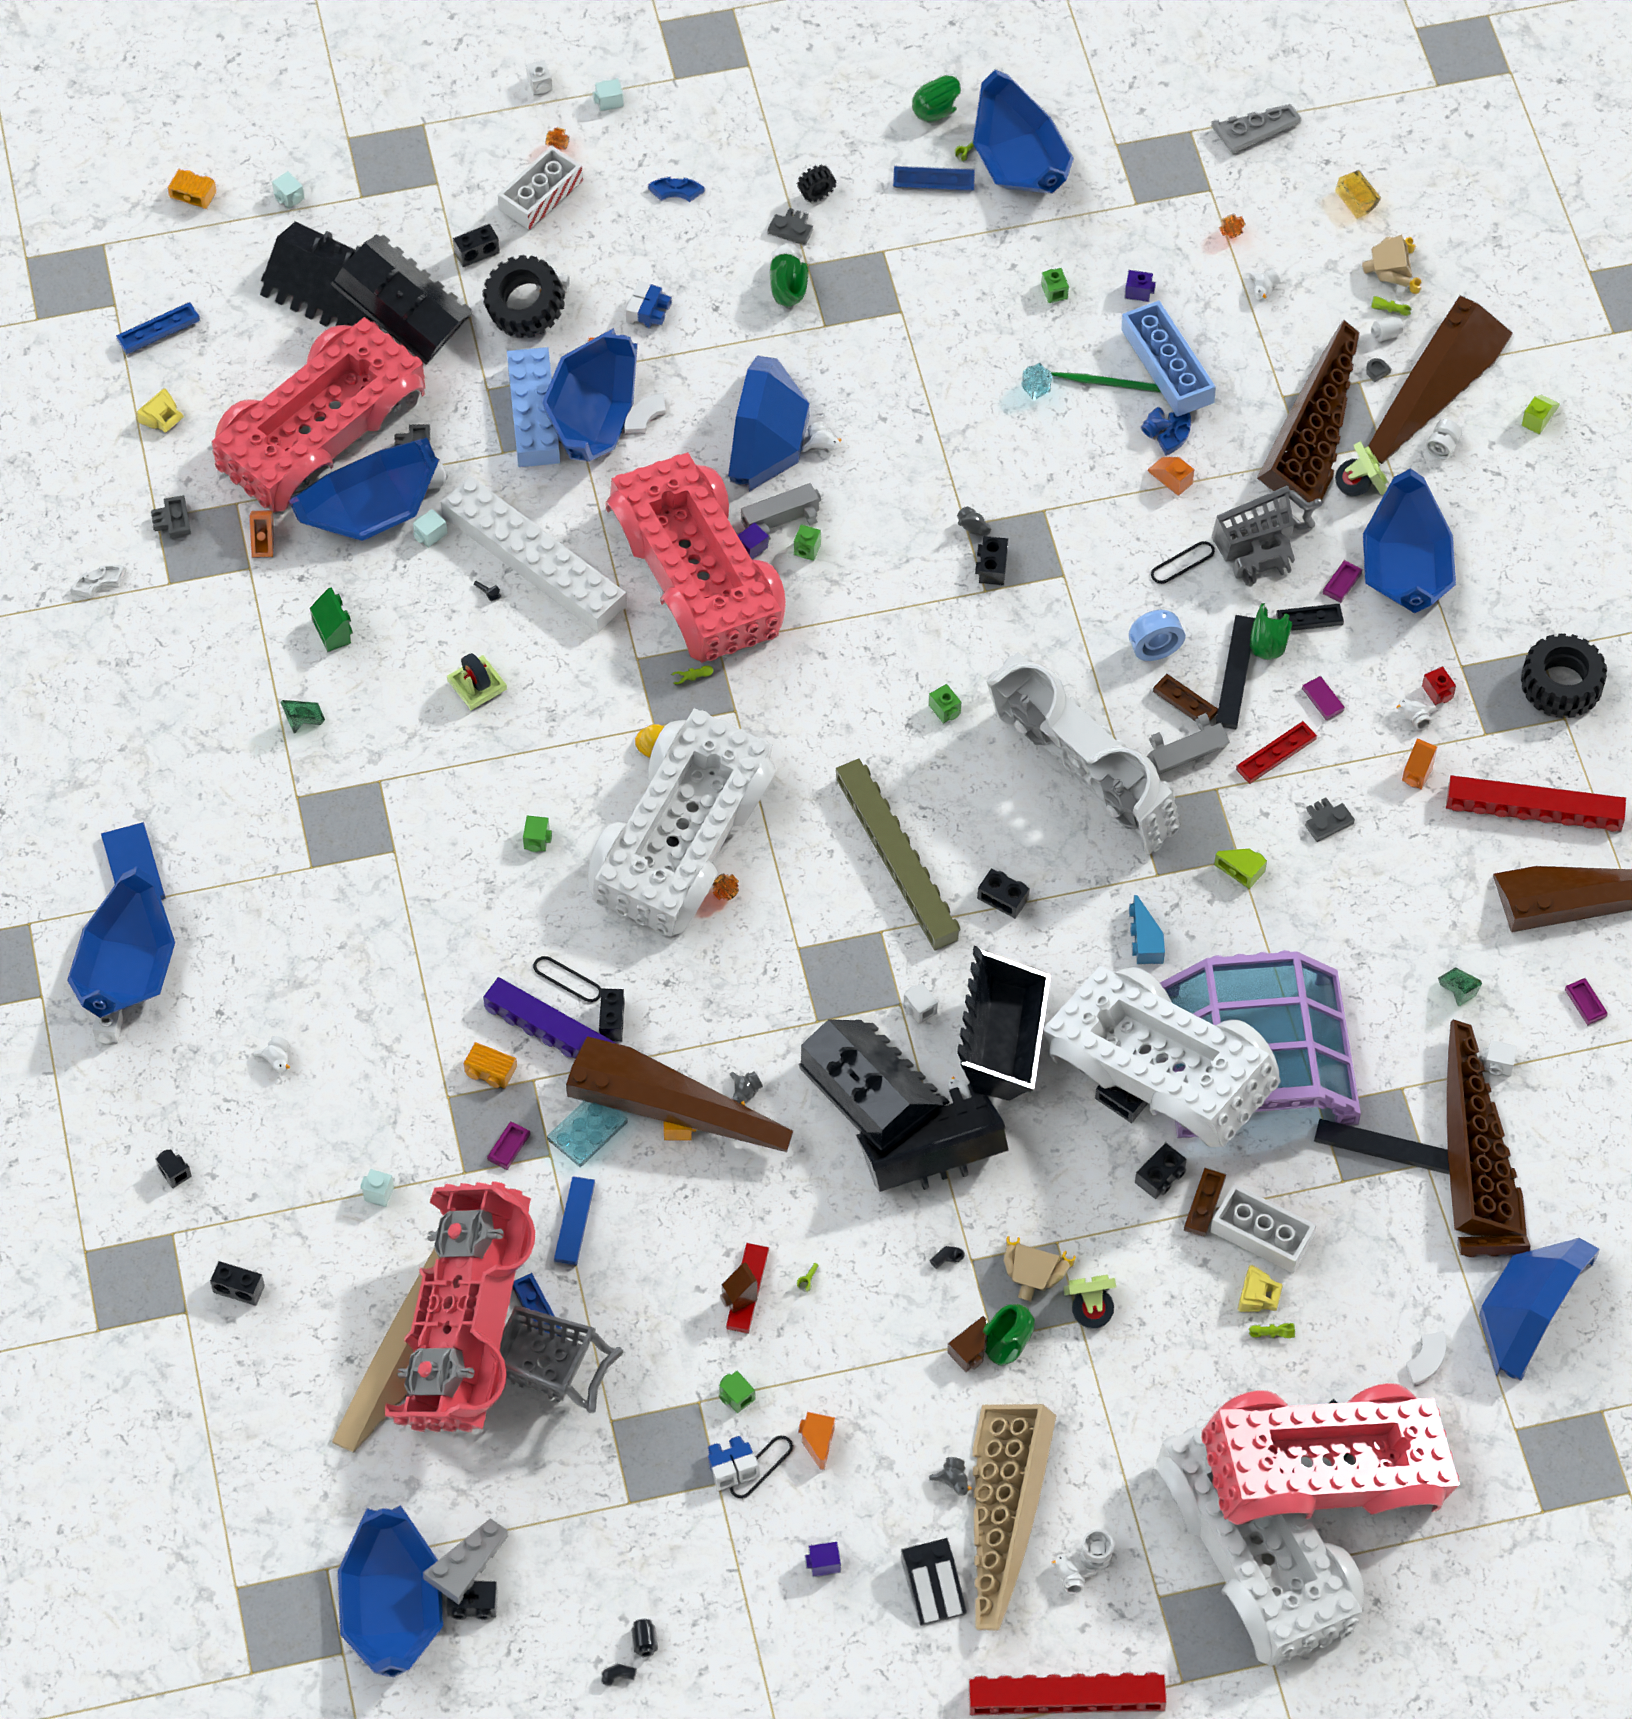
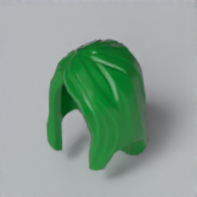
[912,75,961,123]
[770,254,808,307]
[1250,603,1292,660]
[983,1304,1035,1365]

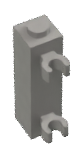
[741,483,821,540]
[1147,713,1230,775]

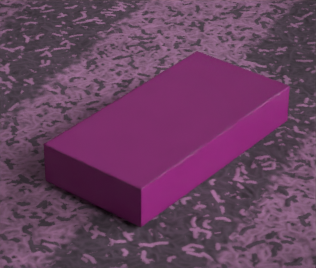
[1322,560,1363,603]
[1302,676,1345,720]
[1565,978,1608,1025]
[487,1121,530,1170]

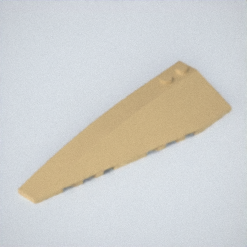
[332,1249,441,1453]
[973,1404,1057,1631]

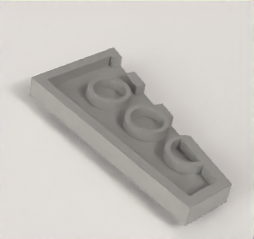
[1211,104,1301,154]
[423,1518,508,1604]

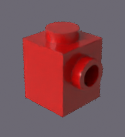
[1422,666,1456,705]

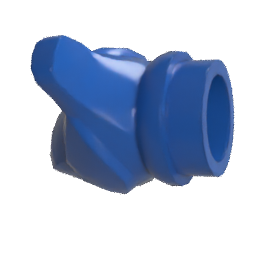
[1141,407,1172,438]

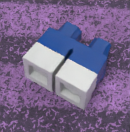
[626,280,672,328]
[708,1436,760,1491]

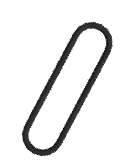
[1151,541,1215,584]
[533,956,601,1002]
[729,1435,793,1499]

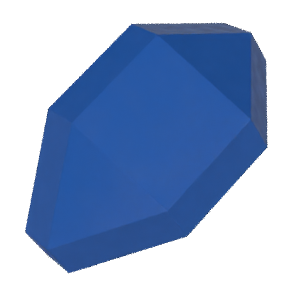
[973,69,1074,194]
[542,328,638,462]
[728,355,810,492]
[289,438,440,541]
[1363,468,1456,614]
[67,867,176,1018]
[1479,1238,1600,1381]
[337,1505,443,1678]

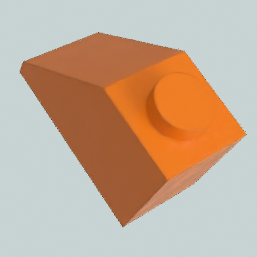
[1148,457,1195,496]
[249,510,274,557]
[1402,738,1437,790]
[798,1412,835,1470]

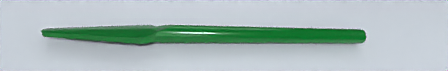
[1050,372,1161,393]

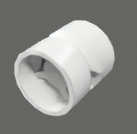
[1426,419,1463,459]
[1081,1529,1114,1571]

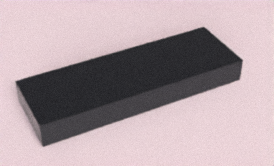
[1276,603,1344,631]

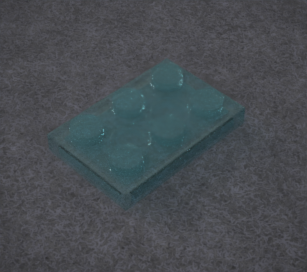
[547,1101,628,1168]

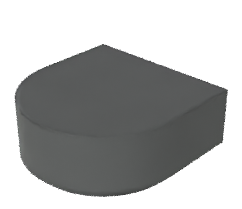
[1366,358,1391,383]

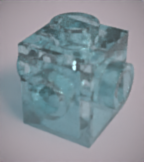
[1021,363,1052,400]

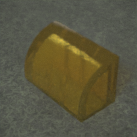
[1335,170,1381,219]

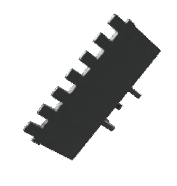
[260,221,373,327]
[331,234,472,365]
[957,946,1051,1101]
[799,1019,950,1155]
[856,1083,1009,1192]

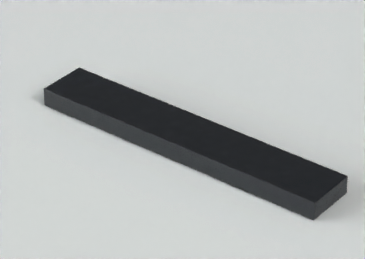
[1216,615,1255,729]
[1314,1118,1449,1174]

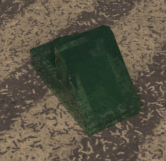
[281,700,325,733]
[1438,967,1482,1006]

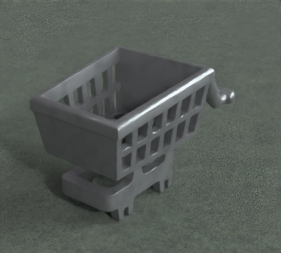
[1211,486,1322,585]
[499,1306,624,1413]

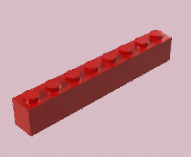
[1446,775,1626,831]
[968,1672,1167,1715]

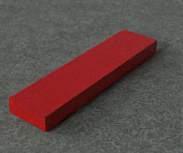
[1236,721,1317,784]
[726,1243,769,1334]

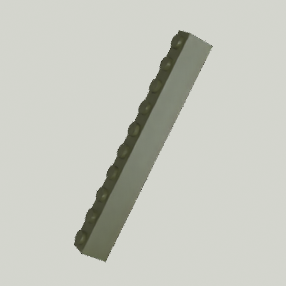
[836,758,961,951]

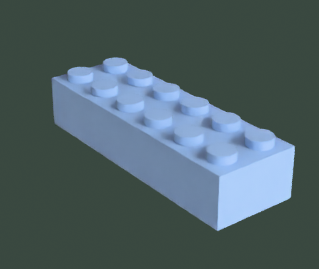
[1121,301,1216,417]
[507,347,560,467]

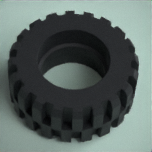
[482,255,565,338]
[1521,633,1607,718]

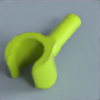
[955,141,974,161]
[797,1263,819,1292]

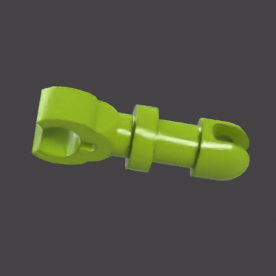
[1371,296,1412,316]
[671,665,713,684]
[1249,1323,1295,1338]

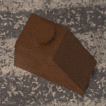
[720,1262,758,1313]
[947,1316,986,1372]

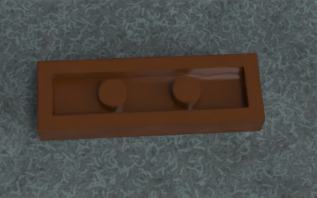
[1153,674,1218,721]
[1184,1167,1226,1237]
[1457,1236,1531,1257]

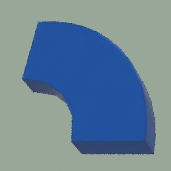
[648,177,705,202]
[1157,412,1191,456]

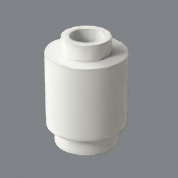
[1371,317,1403,342]

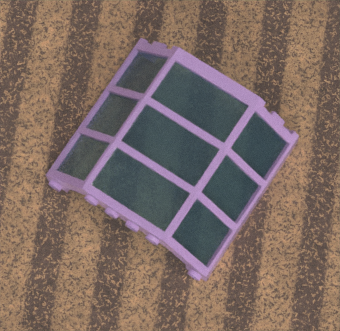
[1160,950,1361,1138]

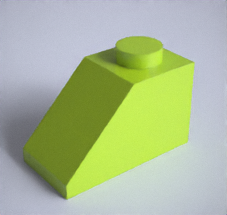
[1521,394,1560,435]
[1214,848,1267,889]

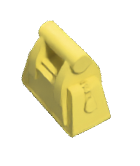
[137,388,184,433]
[1237,1265,1283,1312]

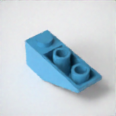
[1129,895,1165,964]

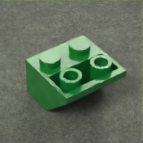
[310,587,353,652]

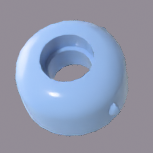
[1128,610,1186,661]

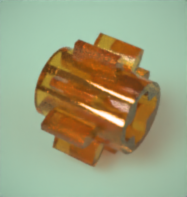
[545,127,569,151]
[1219,213,1246,239]
[712,873,739,901]

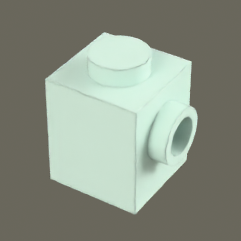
[592,79,624,111]
[272,171,305,209]
[413,509,448,548]
[360,1169,394,1207]

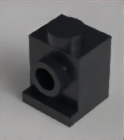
[155,1149,192,1189]

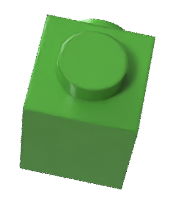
[1041,267,1069,304]
[794,524,821,561]
[928,684,962,723]
[523,815,552,852]
[719,1370,755,1413]

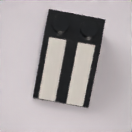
[901,1537,967,1626]

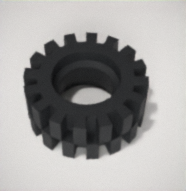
[797,165,837,202]

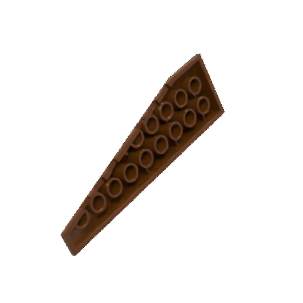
[1368,295,1513,464]
[1257,320,1360,503]
[1493,866,1632,932]
[1447,1019,1527,1236]
[566,1036,793,1152]

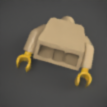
[1362,235,1422,294]
[1004,1236,1076,1302]

